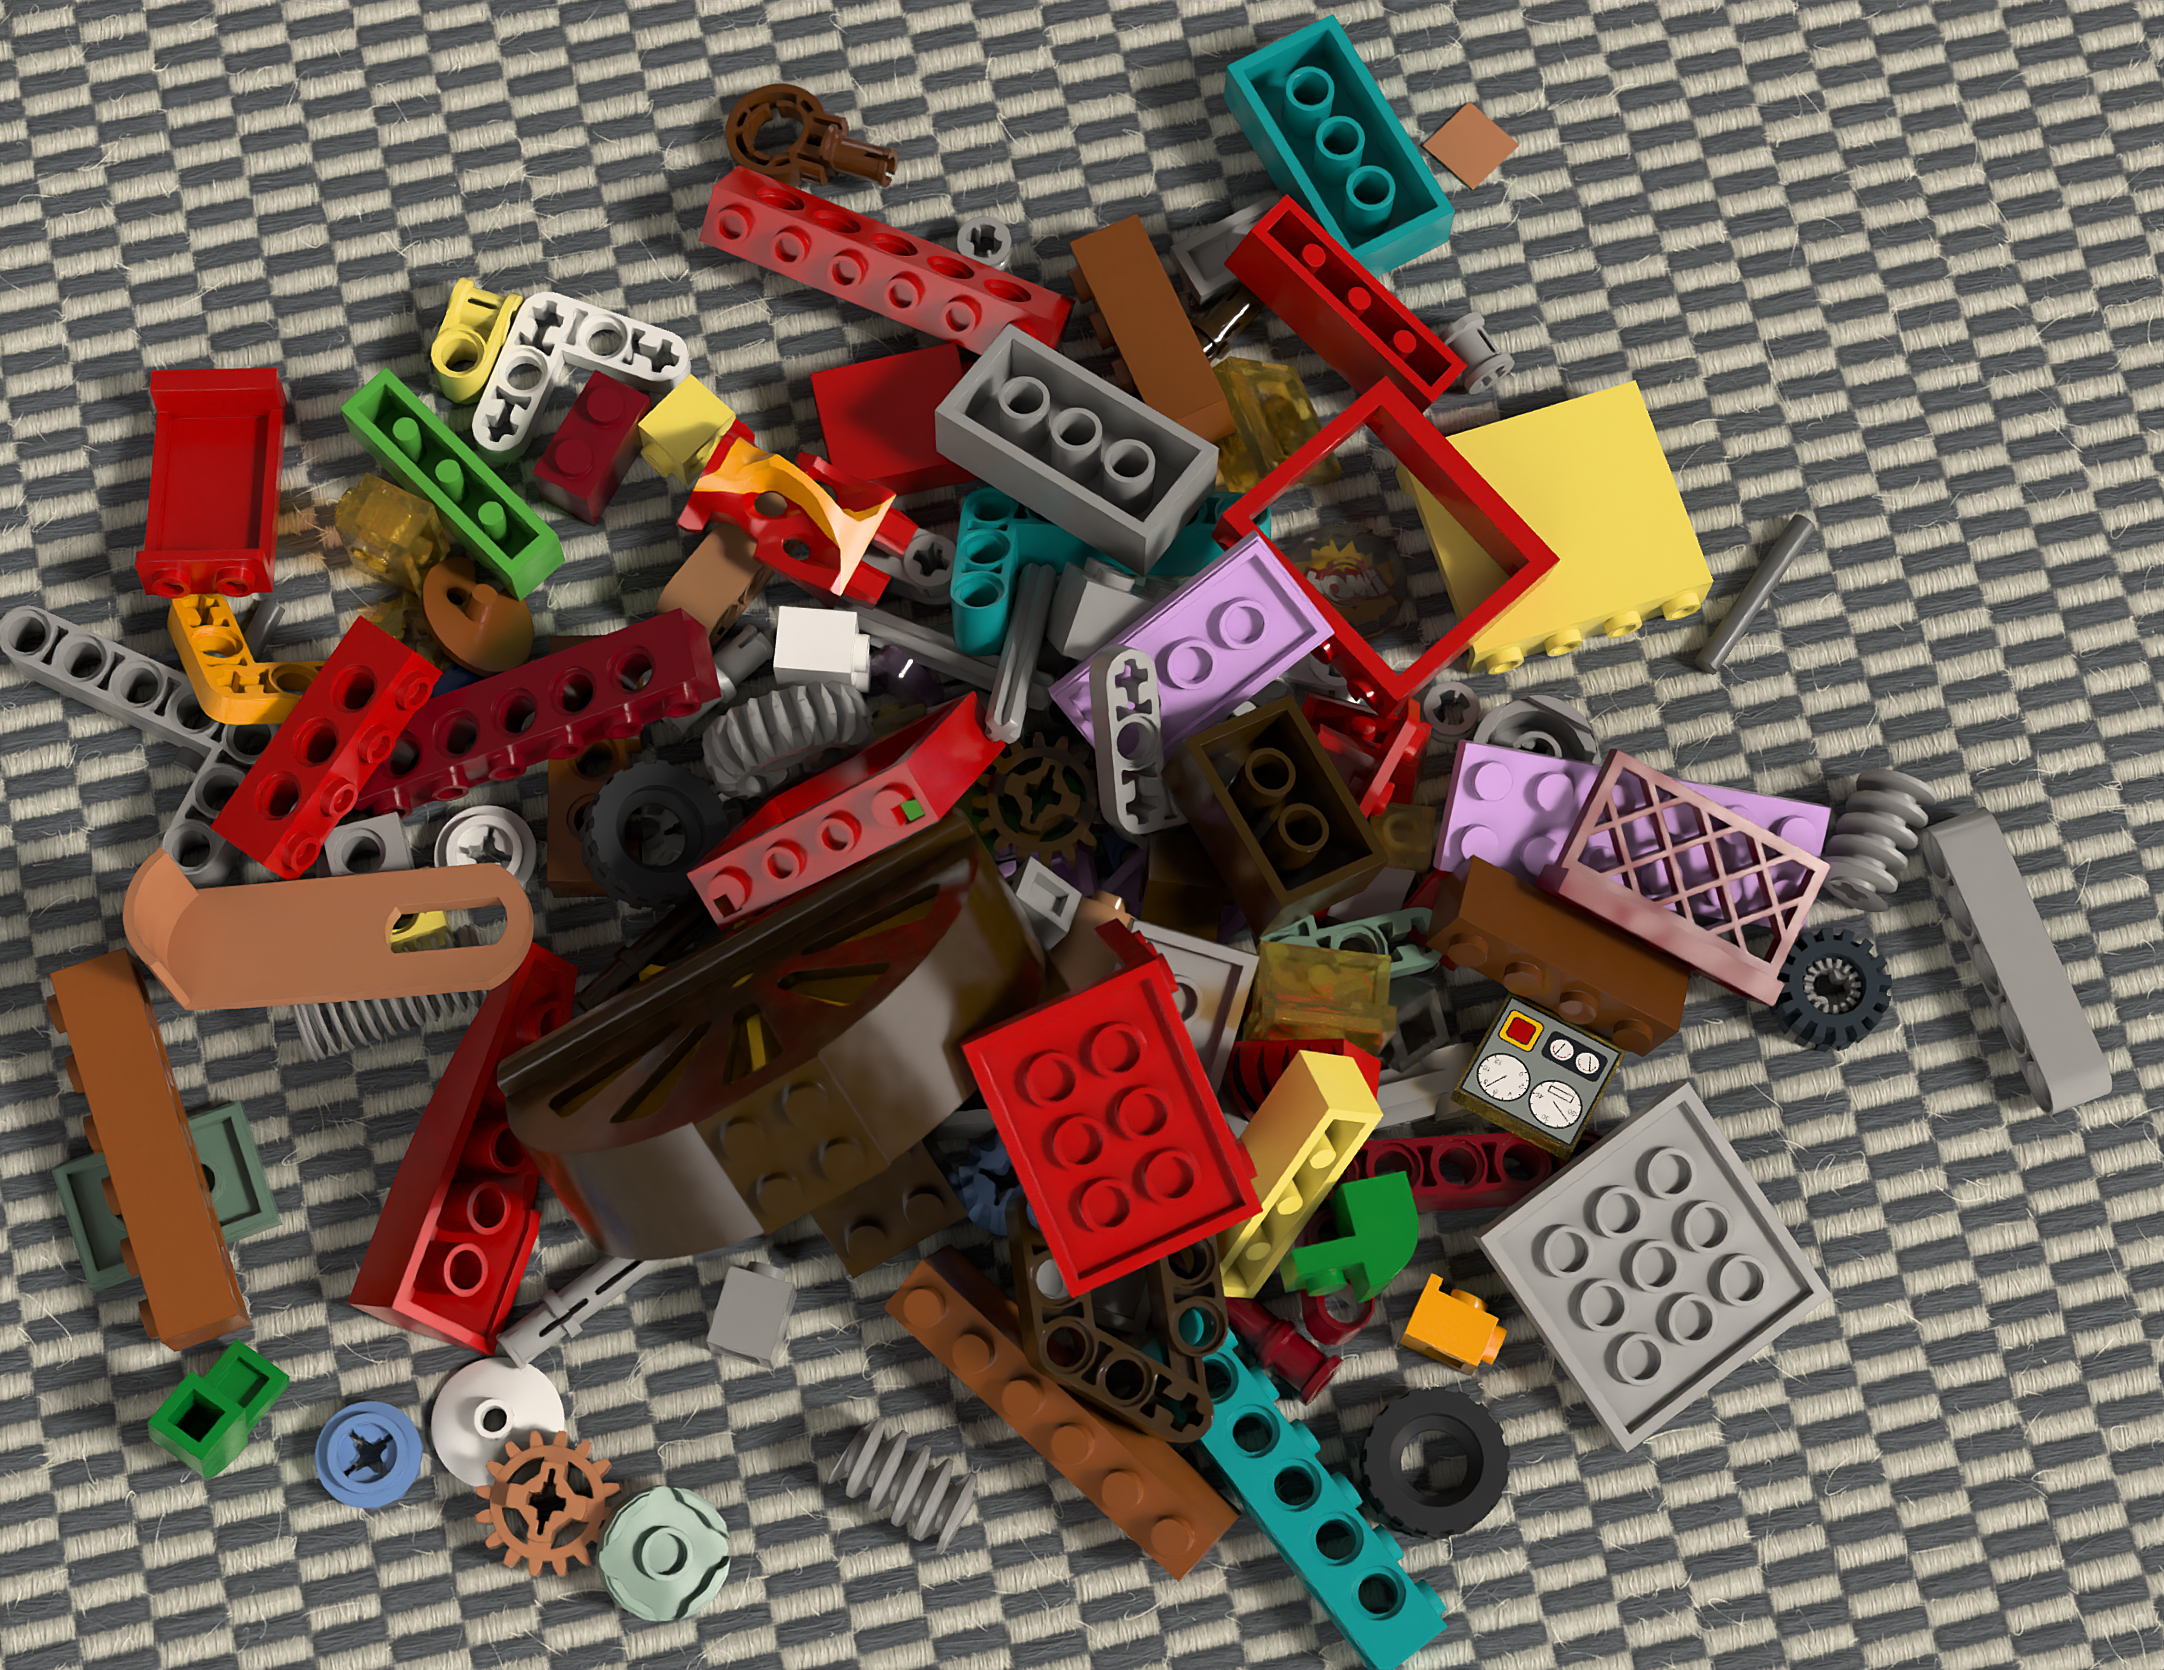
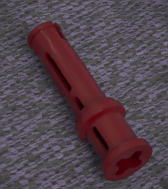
[1168,1250,1344,1406]

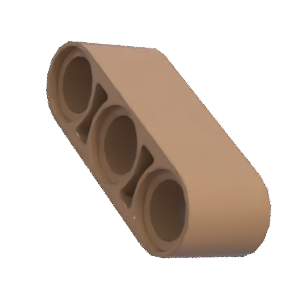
[655,493,801,647]

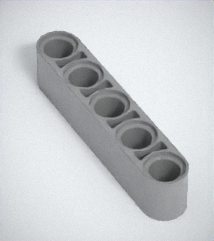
[1921,807,2112,1115]

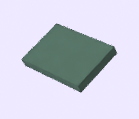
[51,1100,283,1293]

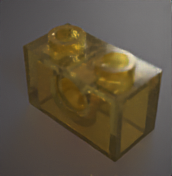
[334,472,451,601]

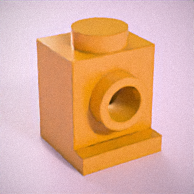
[1399,1273,1508,1376]

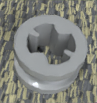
[956,216,1012,271]
[1420,681,1480,744]

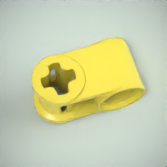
[431,277,523,404]

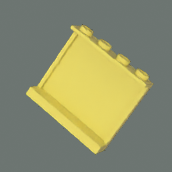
[1395,380,1714,675]

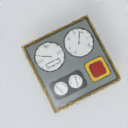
[1450,991,1626,1162]

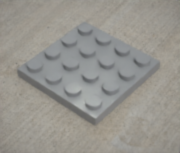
[1472,1080,1831,1453]

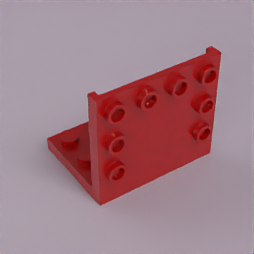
[959,918,1264,1298]

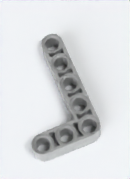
[0,605,280,889]

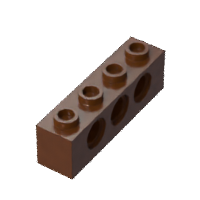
[547,635,643,898]

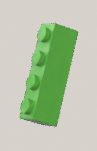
[340,367,566,602]

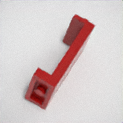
[135,368,287,599]

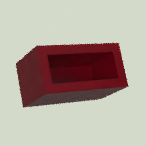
[532,370,652,527]

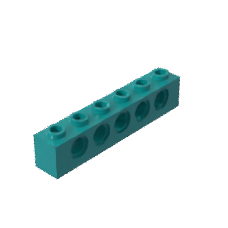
[1138,1309,1448,1670]

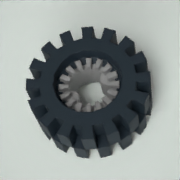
[1769,927,1892,1052]

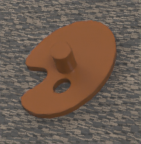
[421,557,535,677]

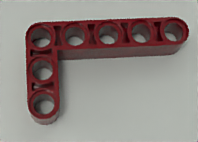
[1294,1128,1604,1346]

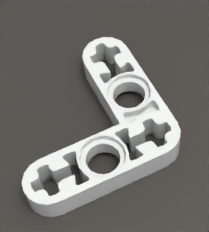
[472,291,691,463]

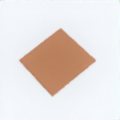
[1423,101,1519,190]

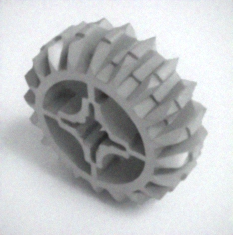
[702,681,876,800]

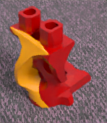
[676,419,919,610]

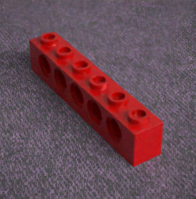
[699,165,1076,355]

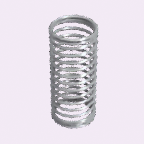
[291,922,491,1063]

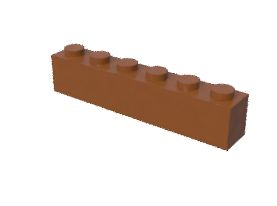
[46,947,251,1352]
[883,1244,1243,1582]

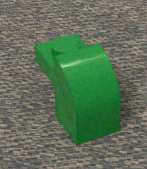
[1279,1171,1419,1304]
[147,1338,290,1479]

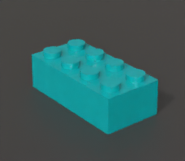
[1223,14,1455,278]

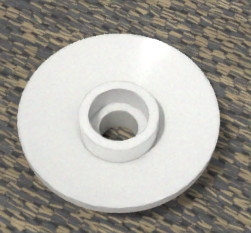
[431,1357,565,1487]

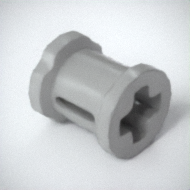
[1438,312,1515,395]

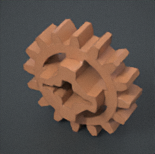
[475,1430,622,1578]

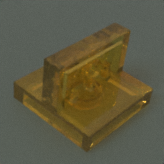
[1211,356,1344,493]
[1243,941,1397,1057]

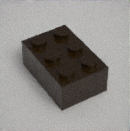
[1160,694,1390,939]

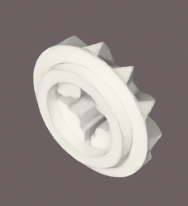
[434,805,537,890]

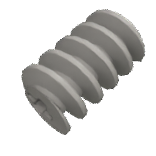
[1821,769,1938,912]
[828,1415,976,1555]

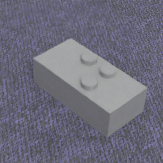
[935,323,1219,578]

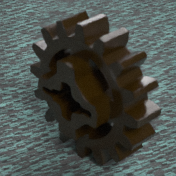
[972,732,1109,871]

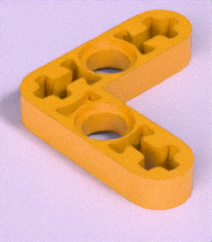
[167,594,373,725]

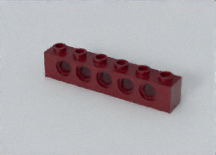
[353,607,722,820]

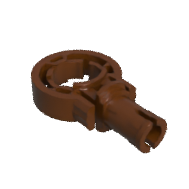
[725,84,898,187]

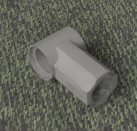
[1371,1042,1491,1133]

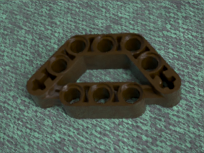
[1004,1184,1228,1443]

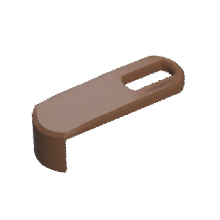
[123,847,534,1010]

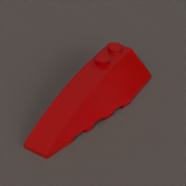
[347,942,578,1356]

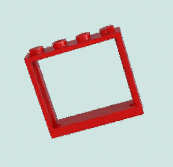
[1211,376,1561,721]
[687,690,1006,931]

